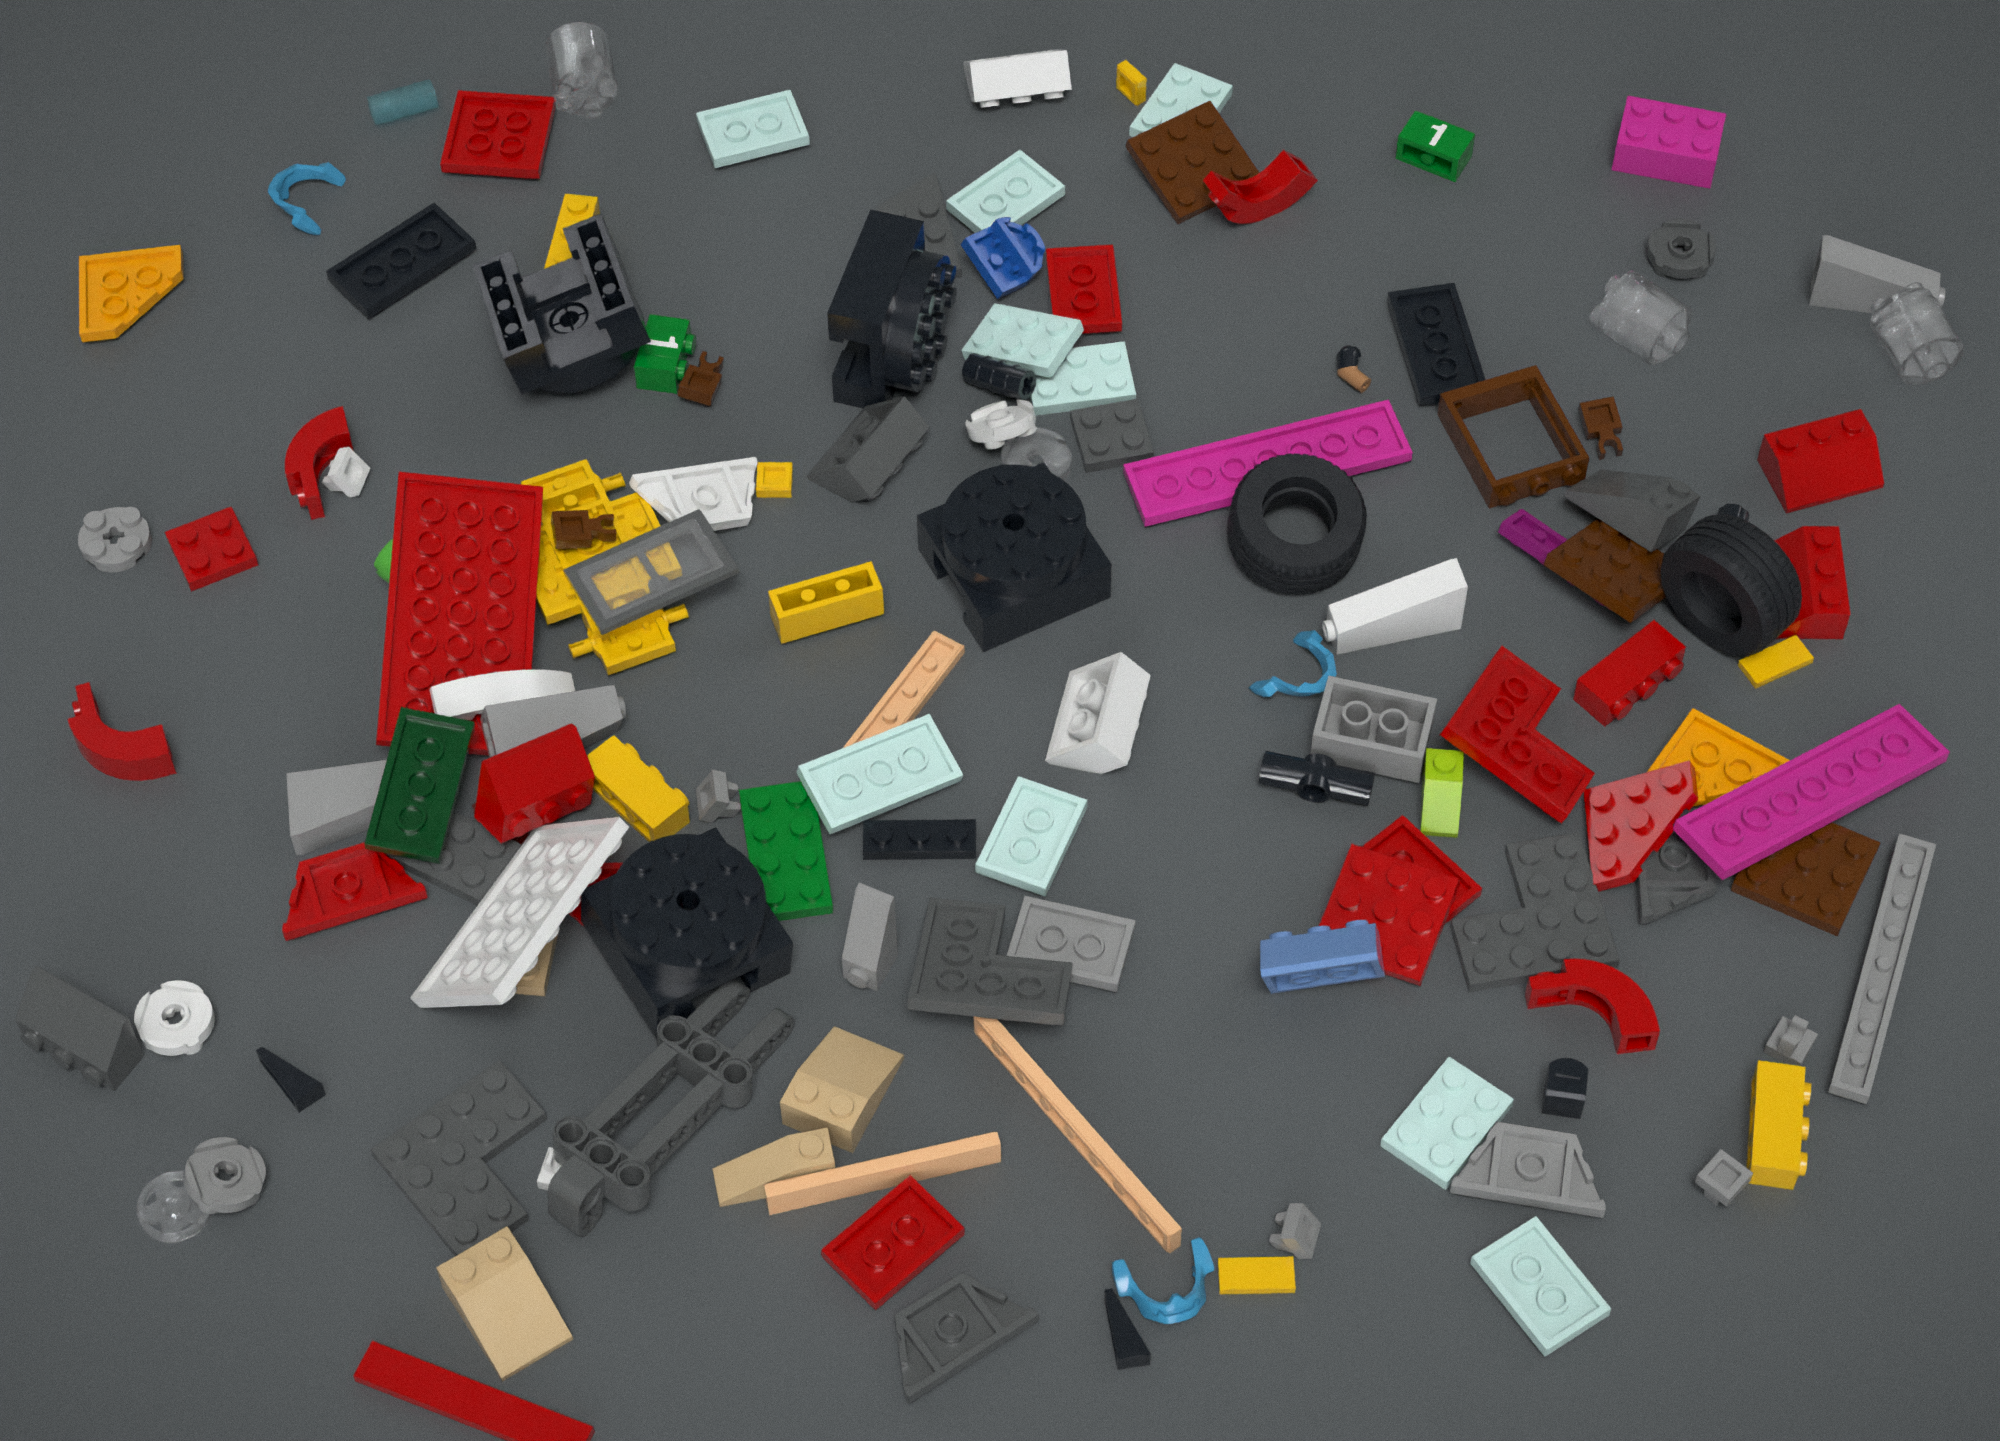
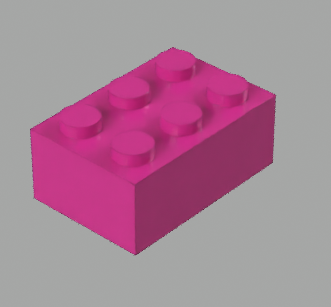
[1612,96,1726,189]

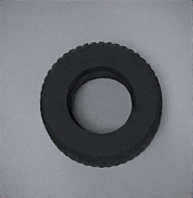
[1227,453,1367,595]
[1660,515,1802,655]

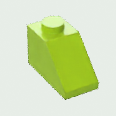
[1420,748,1464,838]

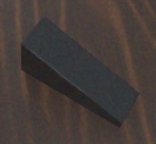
[256,1047,326,1113]
[1104,1288,1151,1370]

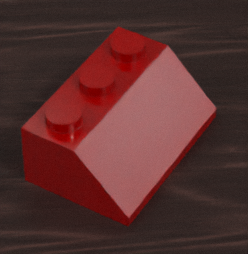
[1757,409,1884,514]
[1774,526,1851,639]
[474,723,595,844]

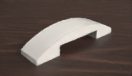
[429,670,575,720]

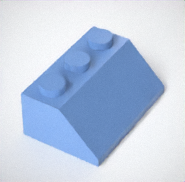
[1260,920,1385,994]

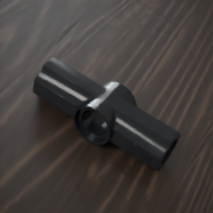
[1259,751,1375,806]

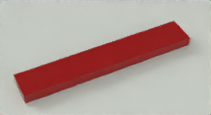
[353,1341,595,1441]

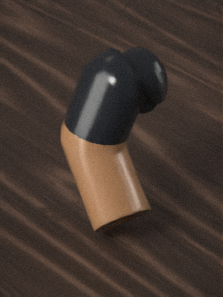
[1337,345,1371,393]

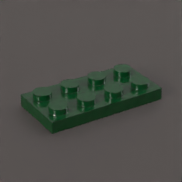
[364,707,475,864]

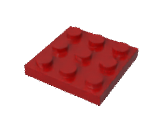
[440,90,556,179]
[1319,844,1460,986]

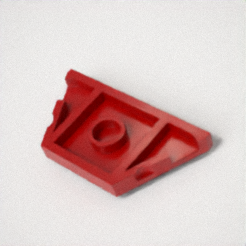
[282,842,428,941]

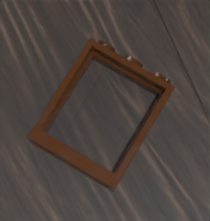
[1437,365,1589,509]

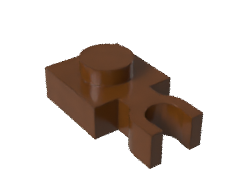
[678,351,724,406]
[1578,396,1623,460]
[551,510,617,549]

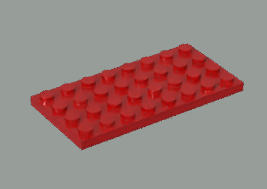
[376,471,543,756]

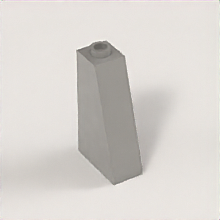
[1809,235,1946,321]
[480,685,626,758]
[286,760,387,856]

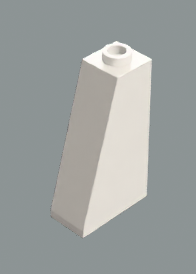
[1322,558,1468,655]

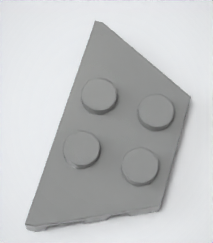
[1450,1122,1606,1218]

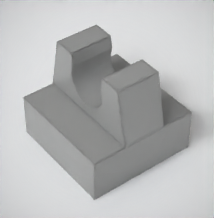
[696,770,741,823]
[1763,1015,1818,1066]
[1695,1149,1753,1207]
[1269,1203,1321,1259]

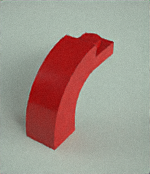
[1203,150,1318,224]
[67,682,177,781]
[1525,958,1660,1054]

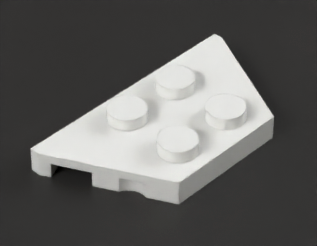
[629,457,758,535]

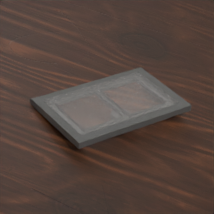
[563,509,740,635]

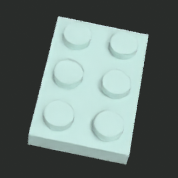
[1129,63,1233,137]
[696,90,810,168]
[946,150,1065,233]
[961,303,1084,378]
[1030,341,1136,416]
[975,776,1087,897]
[1380,1057,1514,1190]
[1470,1216,1611,1357]

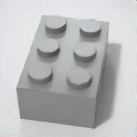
[1311,675,1437,783]

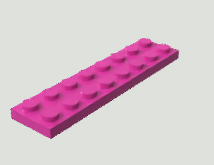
[1123,399,1413,527]
[1673,704,1950,880]

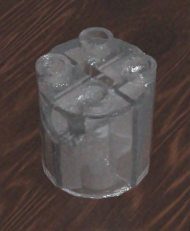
[545,22,618,119]
[1589,270,1692,365]
[1870,282,1964,385]

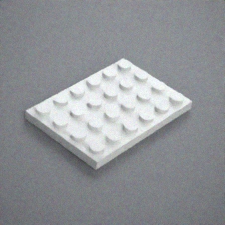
[410,817,629,1008]

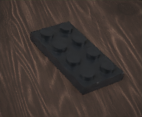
[326,202,477,318]
[1387,283,1486,406]

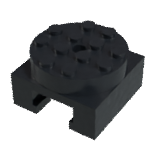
[827,209,957,409]
[473,213,651,394]
[917,462,1112,652]
[581,827,793,1038]

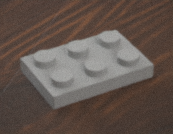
[1007,896,1136,992]

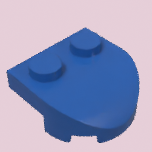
[960,217,1045,299]

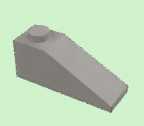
[842,882,898,992]

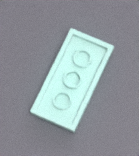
[796,714,963,835]

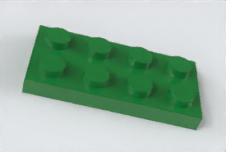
[739,781,833,921]

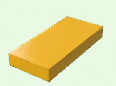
[1738,635,1814,689]
[1218,1256,1296,1294]

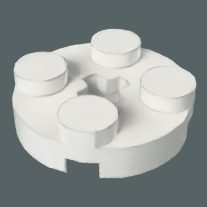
[965,400,1036,449]
[134,980,215,1056]

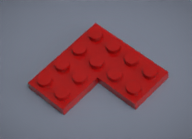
[1439,646,1595,824]

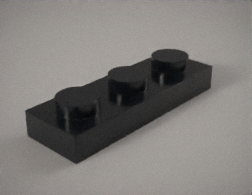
[863,819,976,860]

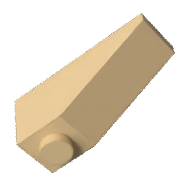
[713,1128,835,1207]

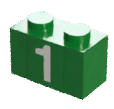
[1395,110,1475,182]
[634,314,696,394]

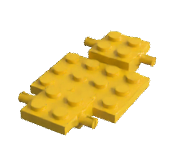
[521,459,689,675]

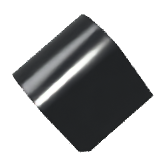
[1542,1058,1589,1119]

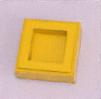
[1116,60,1147,106]
[756,462,793,498]

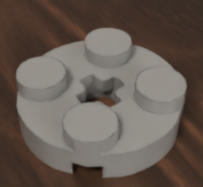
[78,507,152,573]
[183,1137,266,1214]

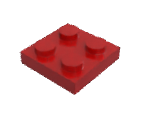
[165,506,258,592]

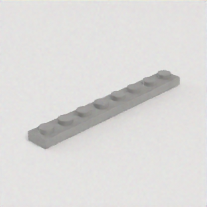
[1828,833,1936,1104]

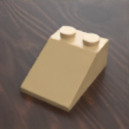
[780,1026,904,1153]
[436,1227,573,1382]

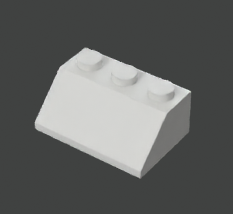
[963,49,1072,108]
[1045,652,1151,774]

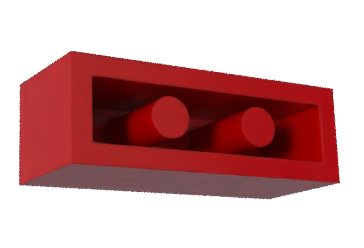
[1573,620,1686,727]

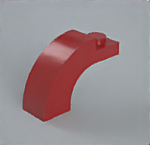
[285,406,354,520]

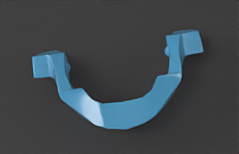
[268,162,346,235]
[1248,630,1337,697]
[1112,1237,1214,1324]

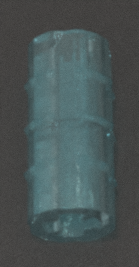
[366,79,438,125]

